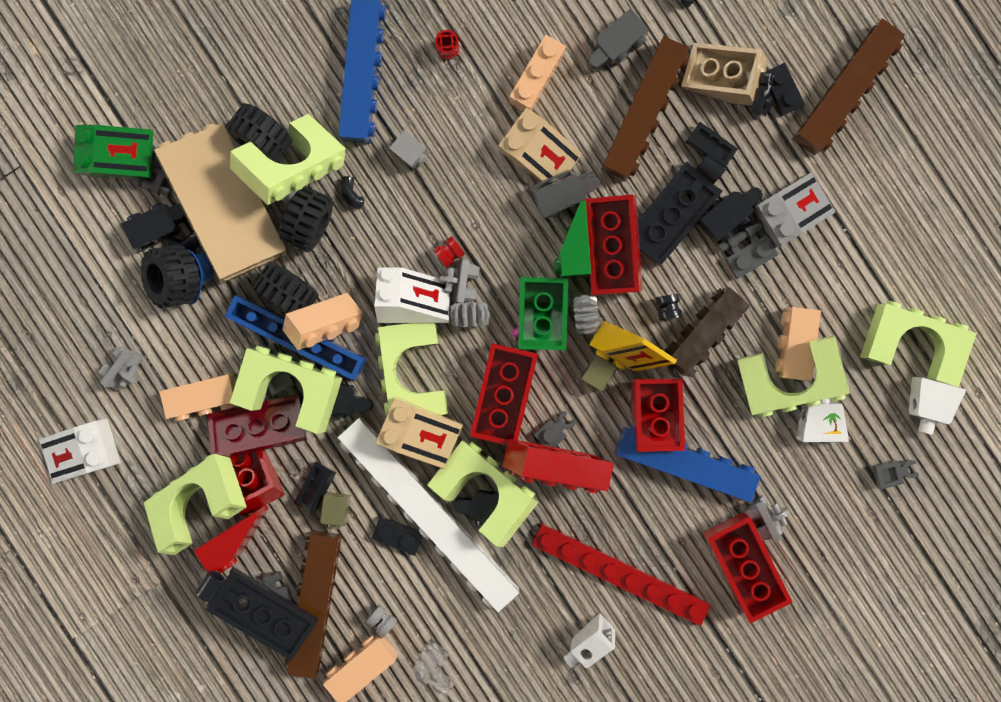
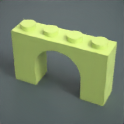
[230,114,346,205]
[860,301,977,387]
[375,323,448,417]
[737,335,850,417]
[230,345,342,434]
[427,440,539,547]
[144,454,246,555]

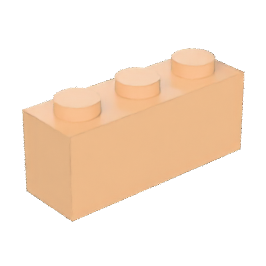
[509,34,566,111]
[282,293,363,350]
[775,307,821,381]
[159,374,236,422]
[323,635,398,702]

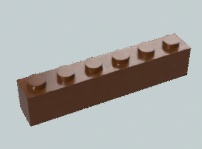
[792,18,905,155]
[601,36,690,181]
[285,530,342,679]

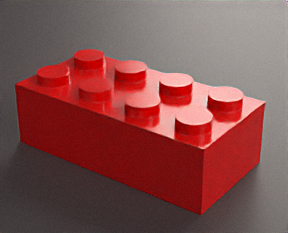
[585,194,642,295]
[470,343,538,445]
[502,438,614,494]
[702,512,793,624]

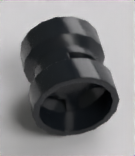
[655,293,683,321]

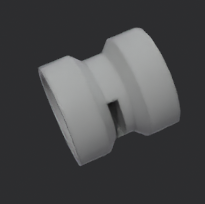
[364,605,397,639]

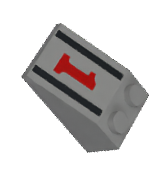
[753,172,835,248]

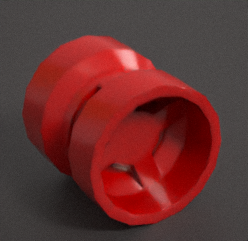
[435,30,460,60]
[433,236,466,268]

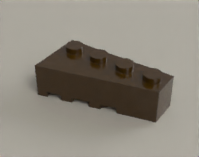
[664,287,750,377]

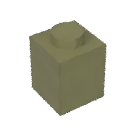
[580,355,617,392]
[320,492,351,529]

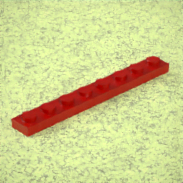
[532,523,711,626]

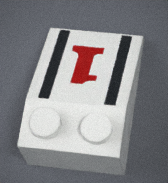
[374,268,450,323]
[39,419,121,484]

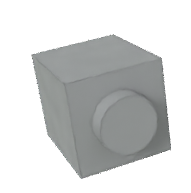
[389,130,428,170]

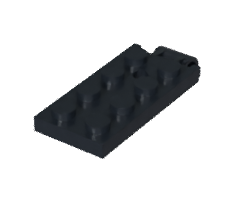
[638,154,726,267]
[195,567,319,661]

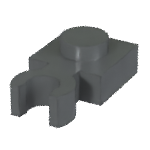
[534,411,576,447]
[872,459,919,490]

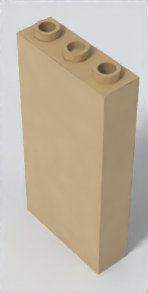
[154,123,286,284]

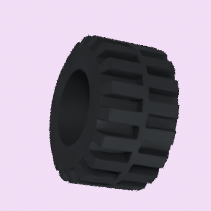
[225,103,292,163]
[279,186,333,252]
[140,245,200,308]
[252,261,319,313]

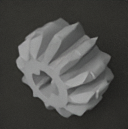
[573,294,600,334]
[450,302,490,327]

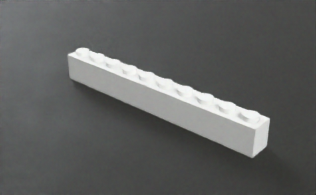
[338,417,519,612]

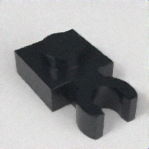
[751,72,774,117]

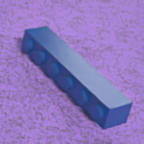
[339,0,386,144]
[225,295,368,380]
[614,425,761,503]

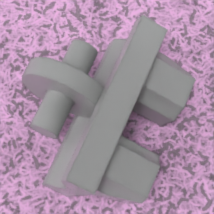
[439,260,480,303]
[98,346,144,391]
[746,495,790,542]

